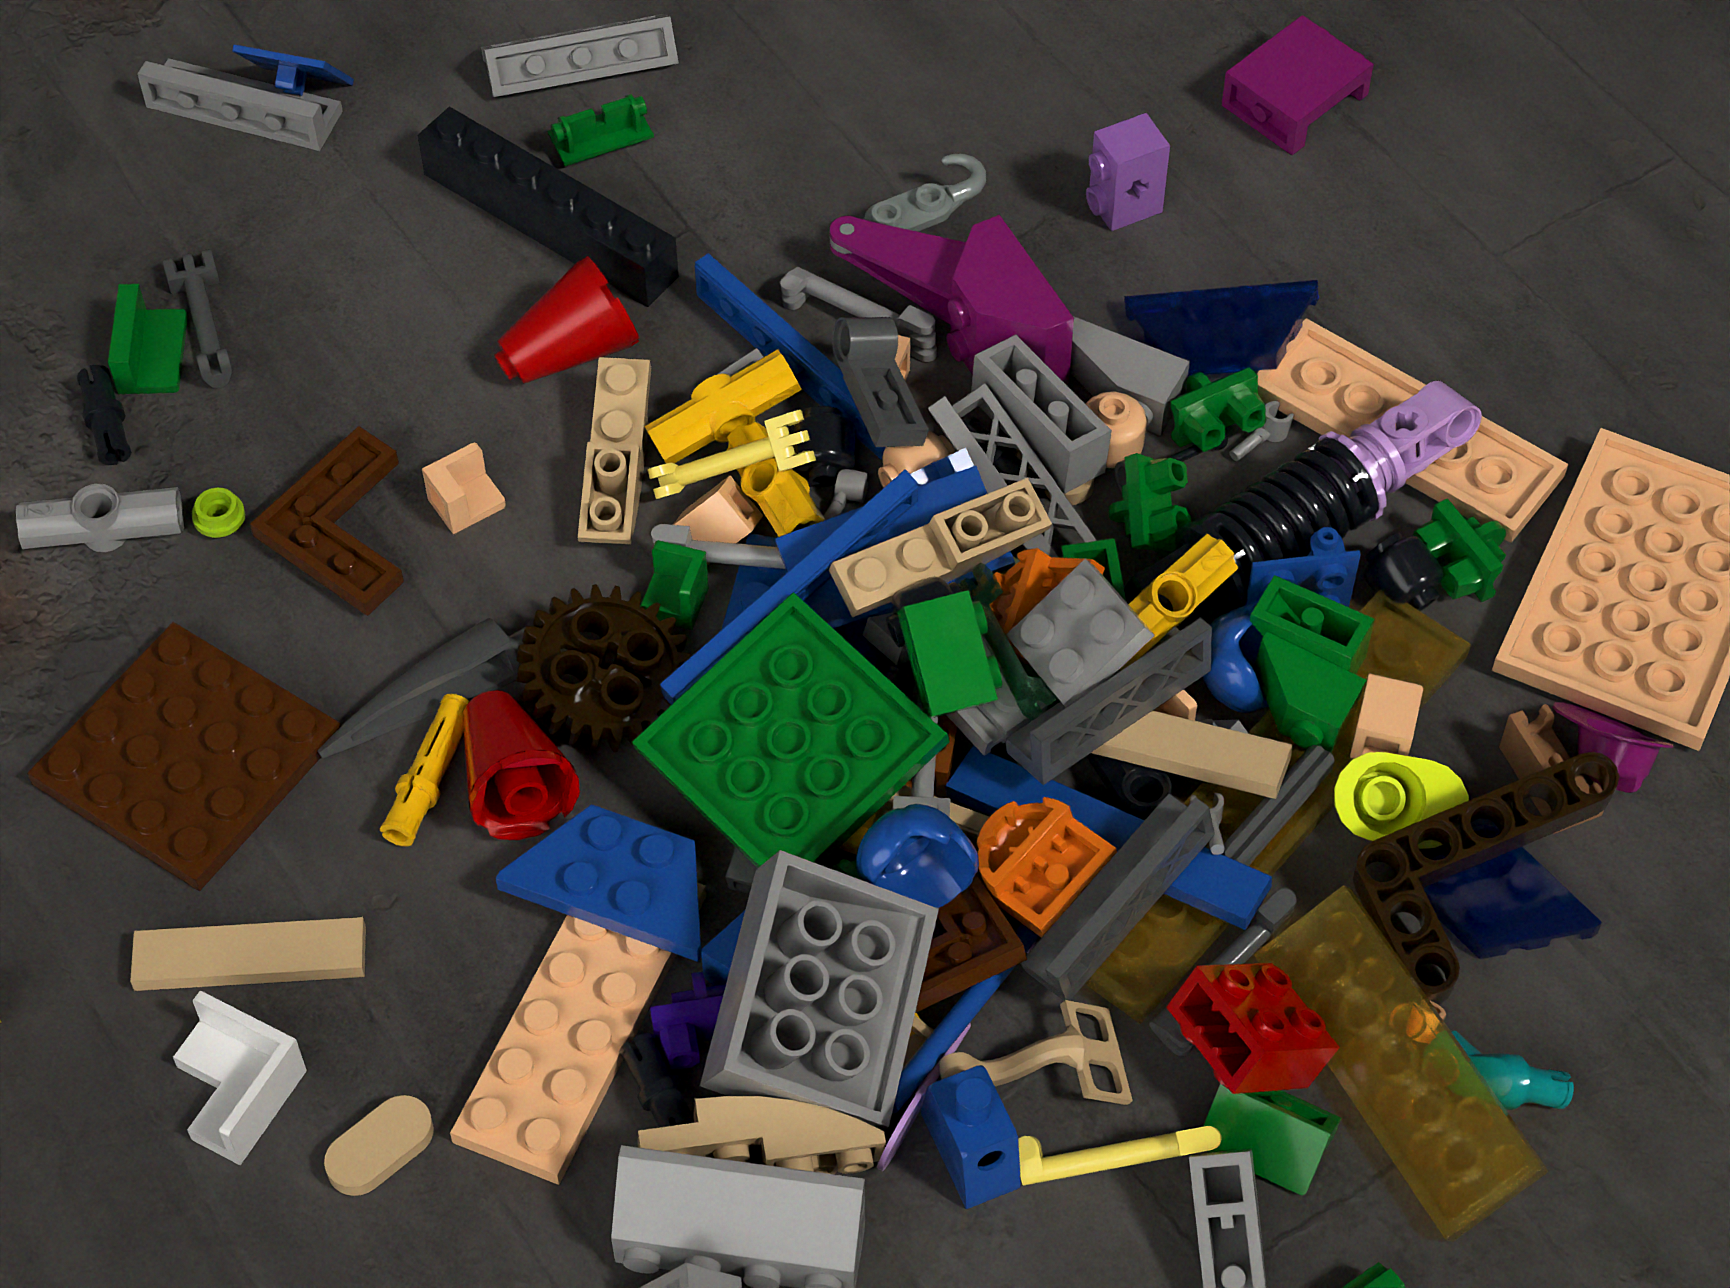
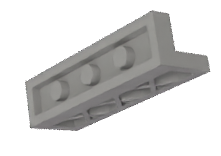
[481,14,679,97]
[137,58,343,151]
[928,383,1097,557]

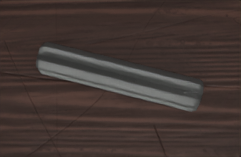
[1222,745,1335,866]

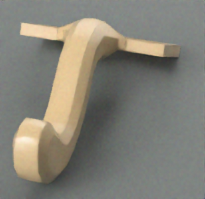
[939,1000,1133,1105]

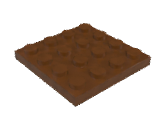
[27,622,341,892]

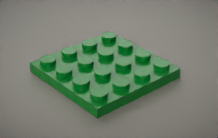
[632,592,950,868]

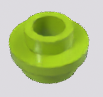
[192,487,245,538]

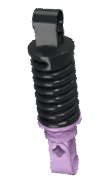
[1124,381,1482,630]

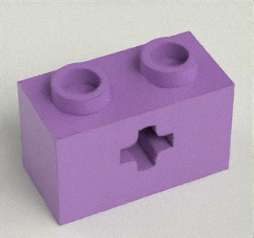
[1086,113,1170,231]

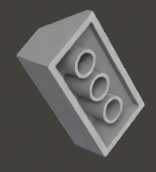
[611,1145,865,1288]

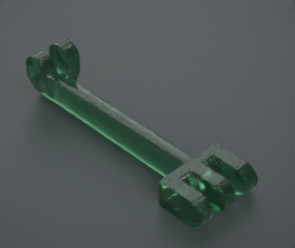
[958,563,1057,720]

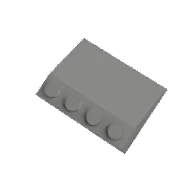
[700,850,939,1130]

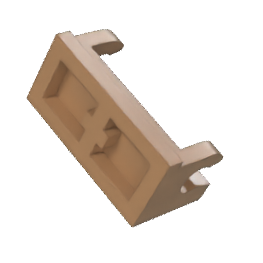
[1499,704,1604,834]

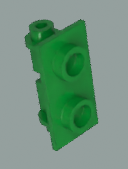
[547,94,654,166]

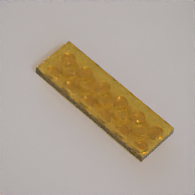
[1254,885,1549,1242]

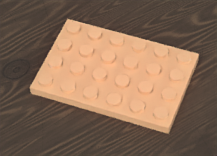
[1492,428,1730,751]

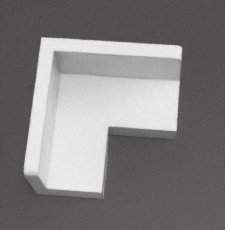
[173,991,307,1165]

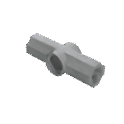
[16,484,184,552]

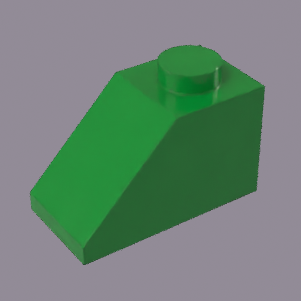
[1250,575,1375,674]
[1254,631,1367,753]

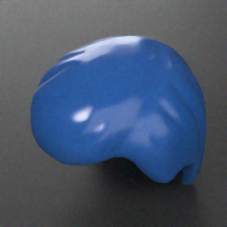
[1202,603,1268,713]
[856,804,979,908]

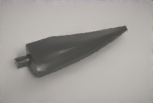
[317,618,525,759]

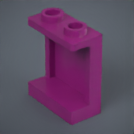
[1222,15,1374,155]

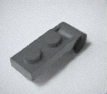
[832,317,929,447]

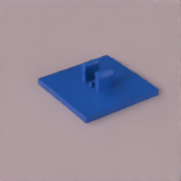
[232,44,354,96]

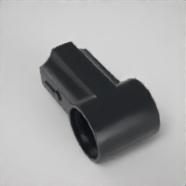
[1087,753,1172,820]

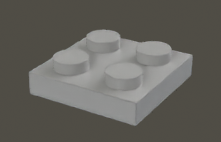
[1006,558,1155,707]

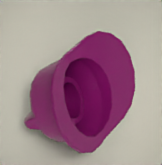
[1552,702,1674,793]

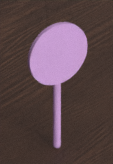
[877,1023,971,1171]

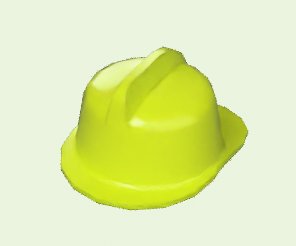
[1334,752,1469,849]

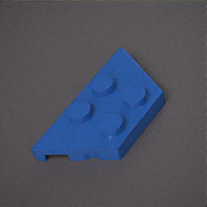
[495,804,701,962]

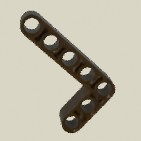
[1353,752,1619,1005]

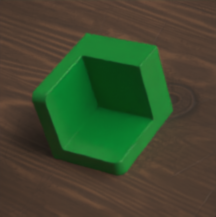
[641,540,709,630]

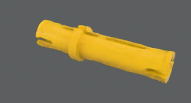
[380,694,470,847]

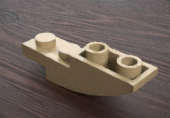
[578,357,651,544]
[829,478,1052,618]
[638,1096,886,1174]

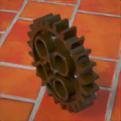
[516,584,693,752]

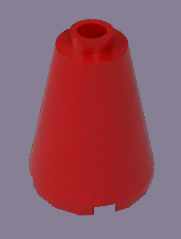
[494,256,640,384]
[463,690,580,840]

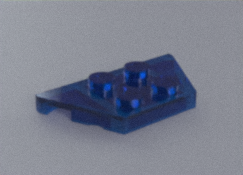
[1124,280,1319,376]
[1419,797,1602,959]

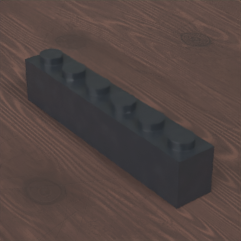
[417,106,679,307]

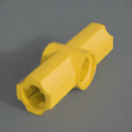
[644,349,802,464]
[726,422,825,537]
[1119,534,1238,671]

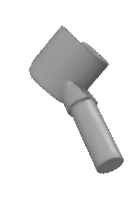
[1229,401,1294,462]
[823,469,868,520]
[1190,793,1225,855]

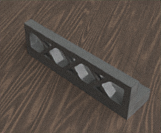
[1006,618,1212,785]
[1021,794,1215,1001]

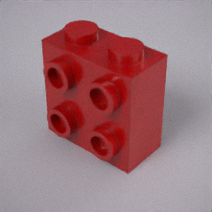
[1166,963,1340,1094]

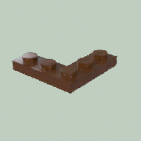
[250,426,404,616]
[915,874,1027,1013]

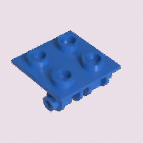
[1245,527,1361,607]

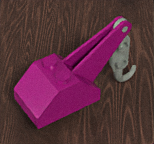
[830,153,1074,384]

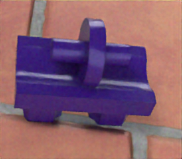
[650,971,726,1070]

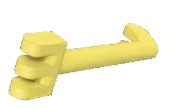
[647,410,816,499]
[1018,1126,1222,1186]

